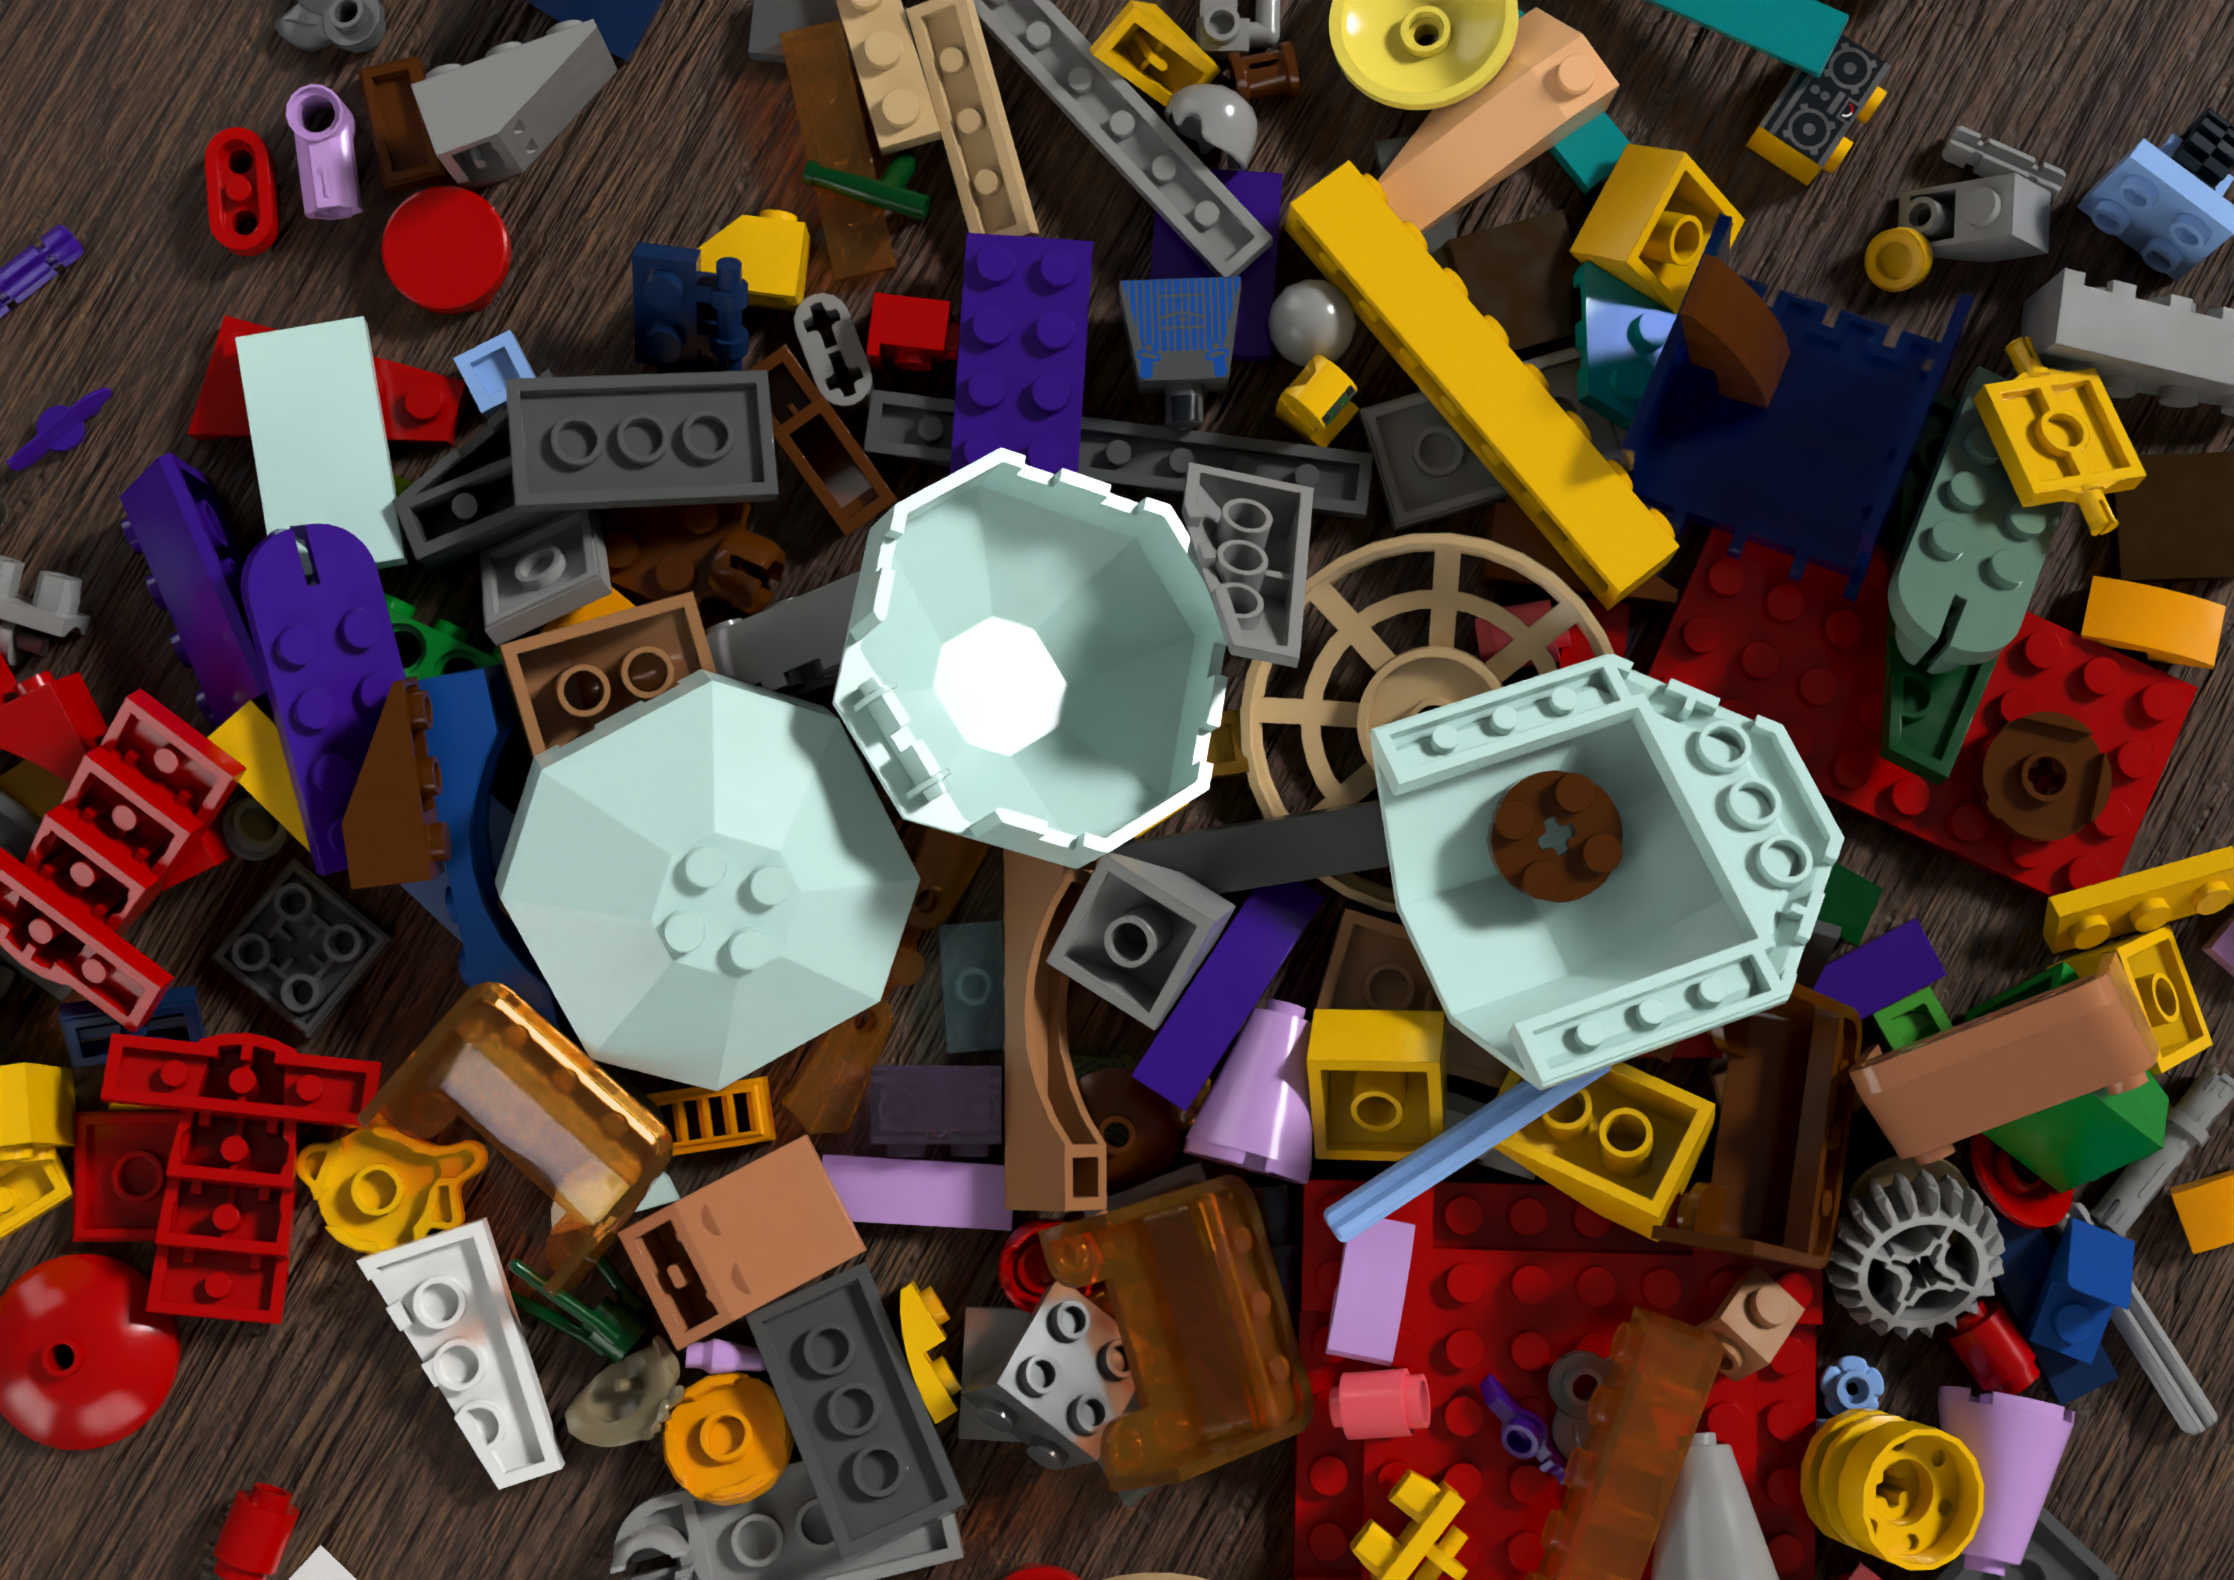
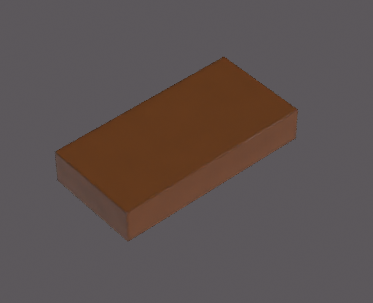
[357,55,450,194]

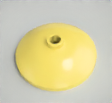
[1329,0,1519,110]

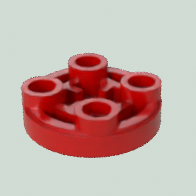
[381,186,512,314]

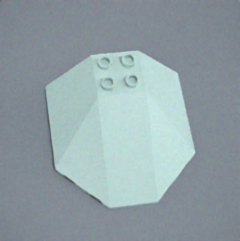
[1369,654,1845,1091]

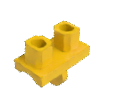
[1349,1469,1469,1580]

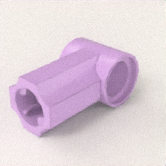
[286,84,363,220]

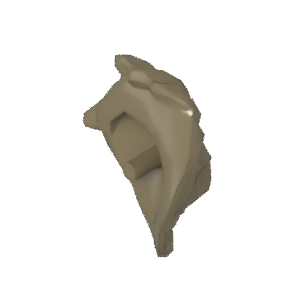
[564,1335,685,1447]

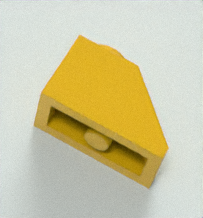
[697,209,811,312]

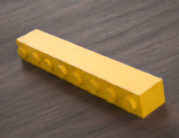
[1285,160,1680,611]

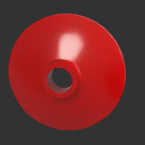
[1970,1133,2074,1229]

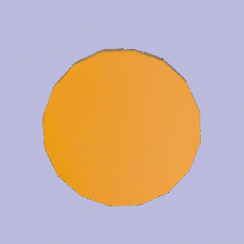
[662,1372,795,1506]

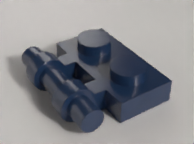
[632,242,748,372]

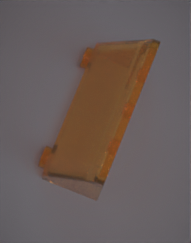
[356,982,673,1297]

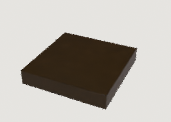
[1442,209,1582,354]
[2107,452,2234,583]

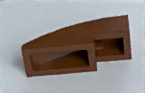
[1680,254,1791,410]
[748,344,898,537]

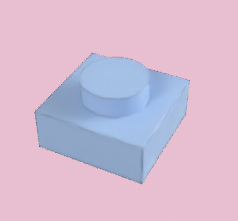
[453,330,536,419]

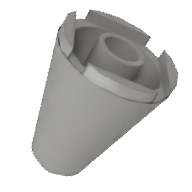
[1651,1432,1779,1580]

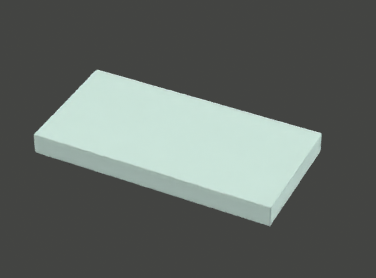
[235,316,408,582]

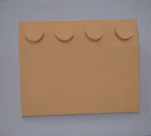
[497,591,717,762]

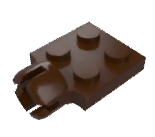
[603,502,785,618]

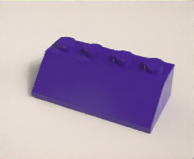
[119,452,271,727]

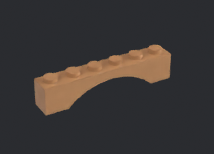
[1003,848,1107,1212]

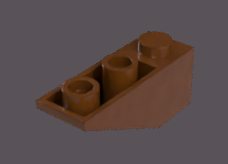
[342,676,452,890]

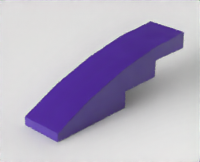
[1131,881,1325,1112]

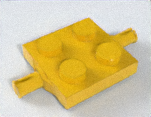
[1973,336,2147,536]

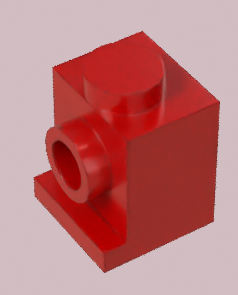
[866,292,960,372]

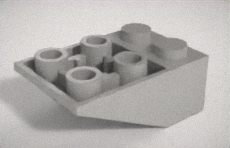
[411,19,618,191]

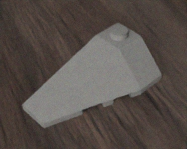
[1181,462,1314,668]

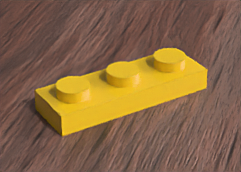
[2042,846,2234,954]

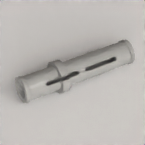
[2089,1064,2234,1237]

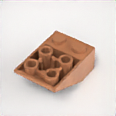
[617,1134,867,1351]

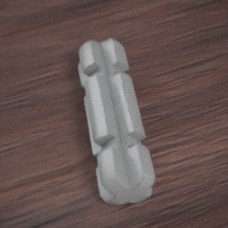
[1942,126,2066,202]

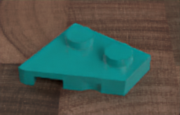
[1573,260,1684,433]

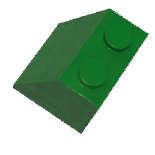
[1965,961,2169,1194]

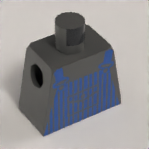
[1119,276,1241,428]

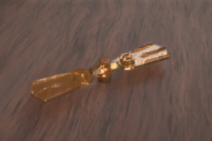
[782,826,992,1134]

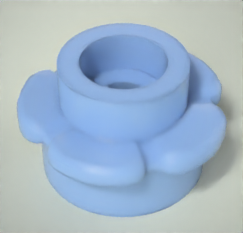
[1819,1355,1884,1416]

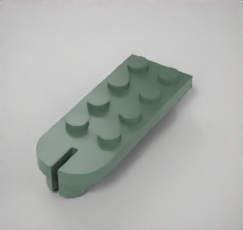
[1888,366,2065,674]

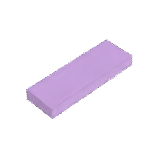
[822,1154,1014,1231]

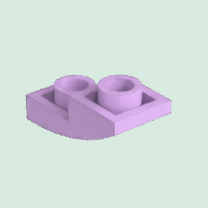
[1325,1218,1416,1367]

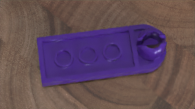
[950,233,1093,475]
[240,523,406,876]

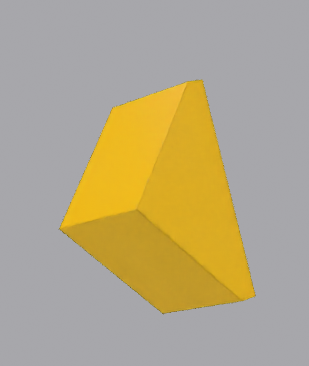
[1089,0,1221,107]

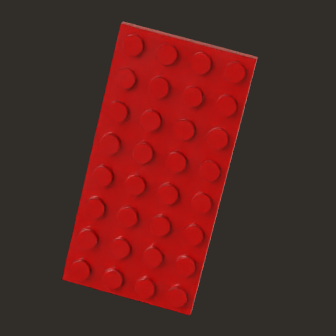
[1645,481,2198,899]

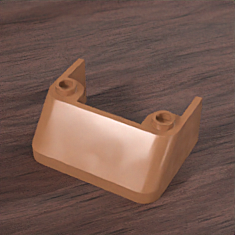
[1848,950,2159,1166]

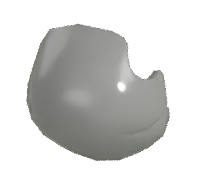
[1164,84,1257,171]

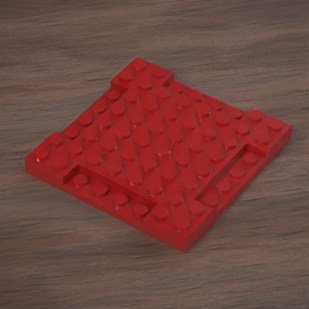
[1292,1177,1823,1580]

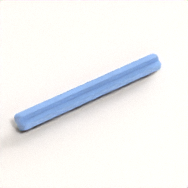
[1323,1066,1612,1242]

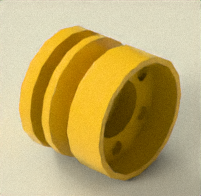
[1800,1408,1984,1571]

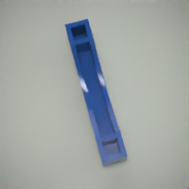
[418,664,579,1066]

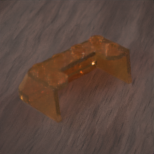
[1037,1175,1314,1492]

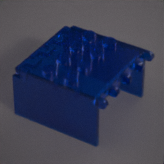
[1621,213,1974,602]

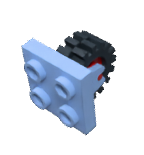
[2077,108,2234,281]

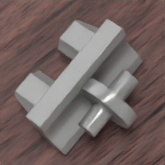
[0,555,91,666]

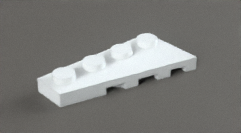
[356,1217,565,1490]

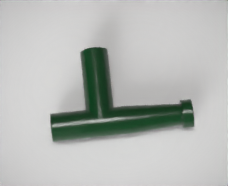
[802,152,930,221]

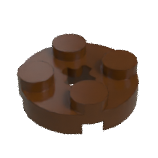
[1975,712,2112,842]
[1487,770,1623,903]

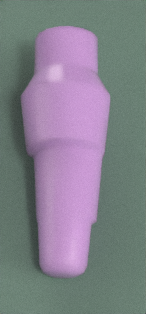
[685,1338,767,1375]

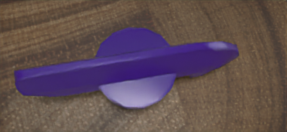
[6,387,112,471]
[1479,1374,1571,1485]

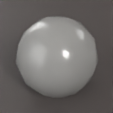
[1268,279,1356,367]

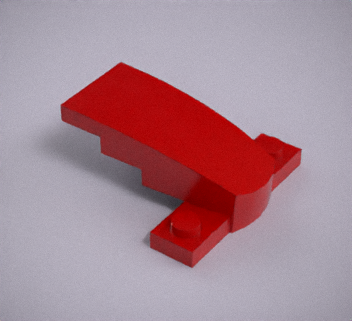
[0,688,247,1034]
[100,1033,382,1325]

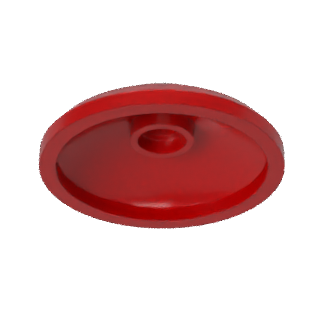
[0,1253,181,1450]

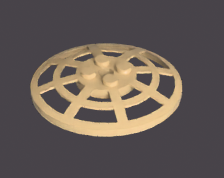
[1240,533,1615,914]

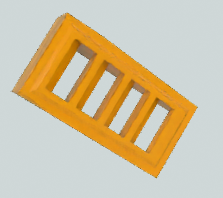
[646,1076,776,1159]

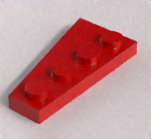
[188,315,470,447]

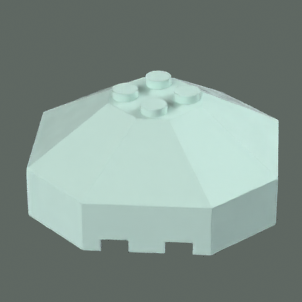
[832,447,1228,869]
[494,669,920,1091]

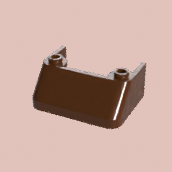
[1651,982,1862,1270]

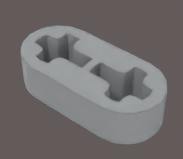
[794,293,875,413]

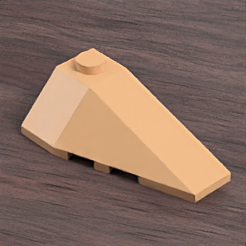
[1378,7,1620,234]

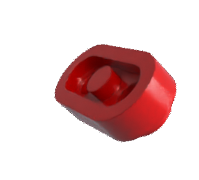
[205,127,279,257]

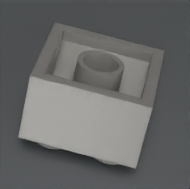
[1046,852,1236,1030]

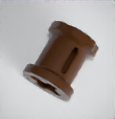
[1227,41,1300,103]

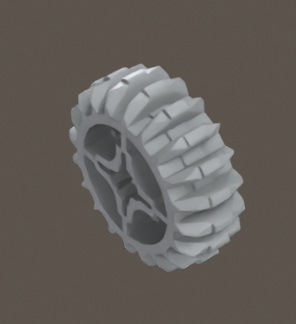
[1824,1168,2006,1341]

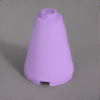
[1183,999,1313,1184]
[1938,1386,2075,1576]

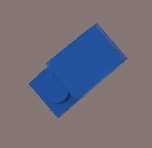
[2023,1216,2135,1365]

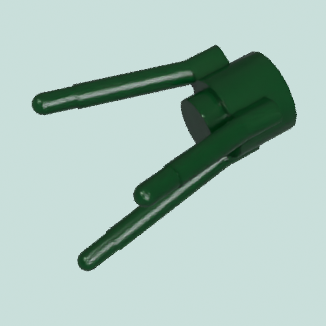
[509,1229,650,1364]

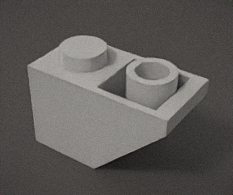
[1898,172,2051,262]

